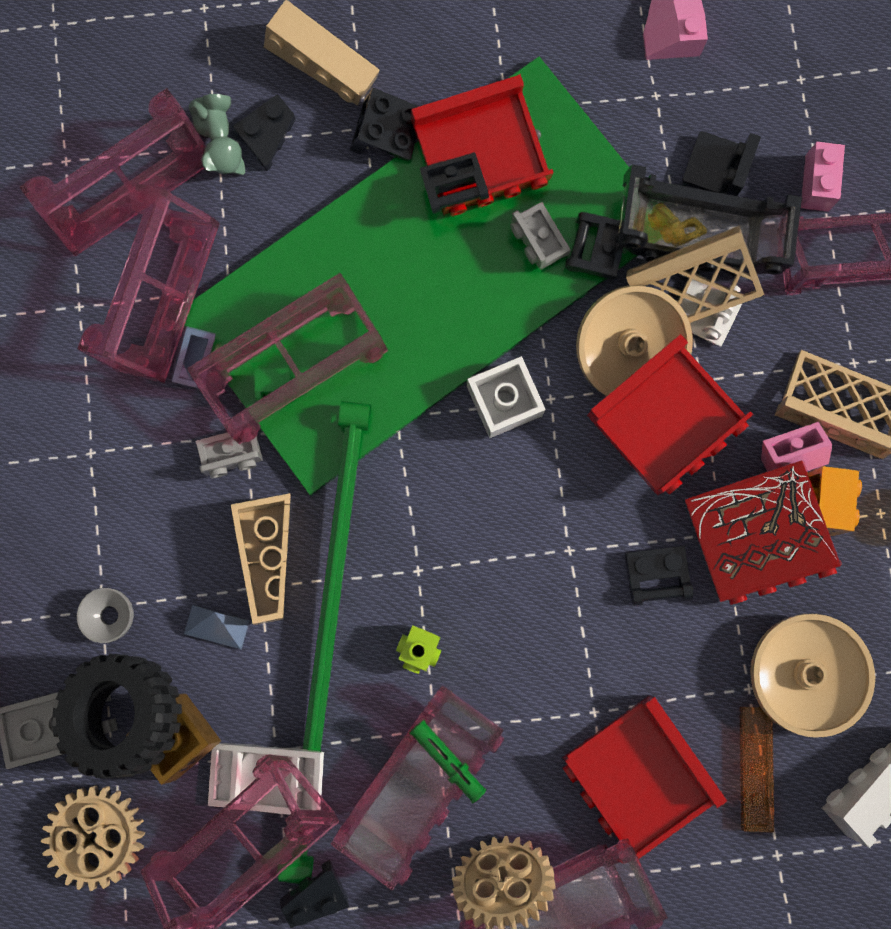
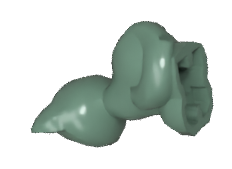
[188,94,245,175]

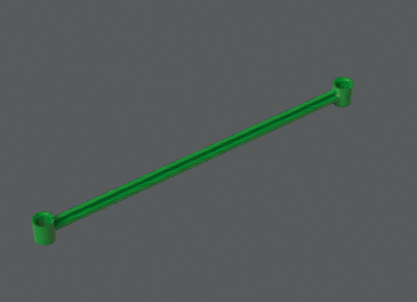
[278,401,371,884]

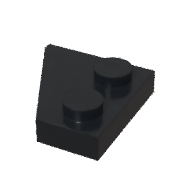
[233,94,296,171]
[280,860,349,928]

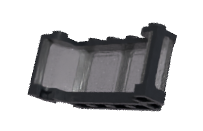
[615,164,802,277]

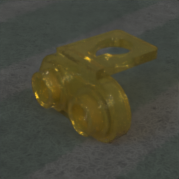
[648,203,707,248]

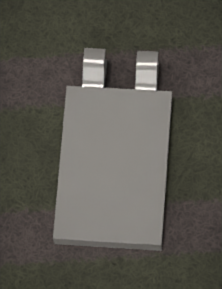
[0,692,118,769]

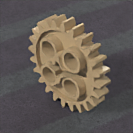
[41,785,145,891]
[452,836,556,929]

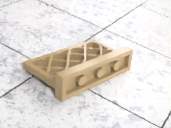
[626,226,764,323]
[775,350,891,459]

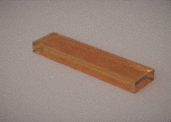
[740,706,774,832]

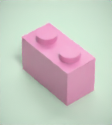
[801,141,845,212]
[761,422,832,472]

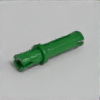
[409,720,487,804]

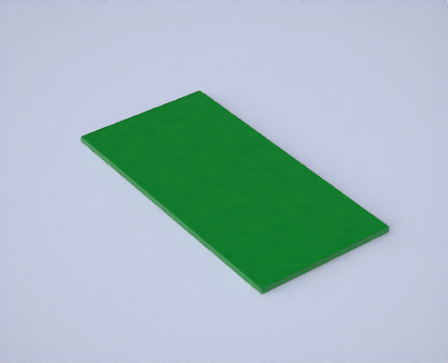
[176,56,677,496]

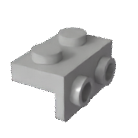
[510,202,571,270]
[196,426,263,478]

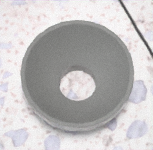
[77,588,134,643]

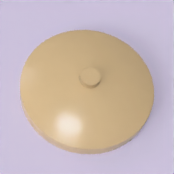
[576,285,693,396]
[750,614,875,738]

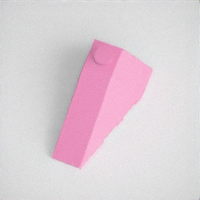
[643,0,708,60]

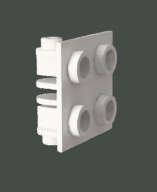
[680,273,742,347]

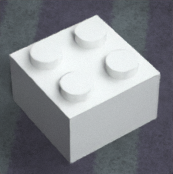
[467,356,546,439]

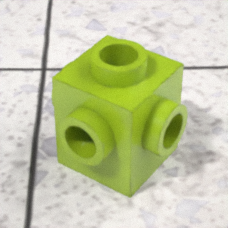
[396,625,442,674]

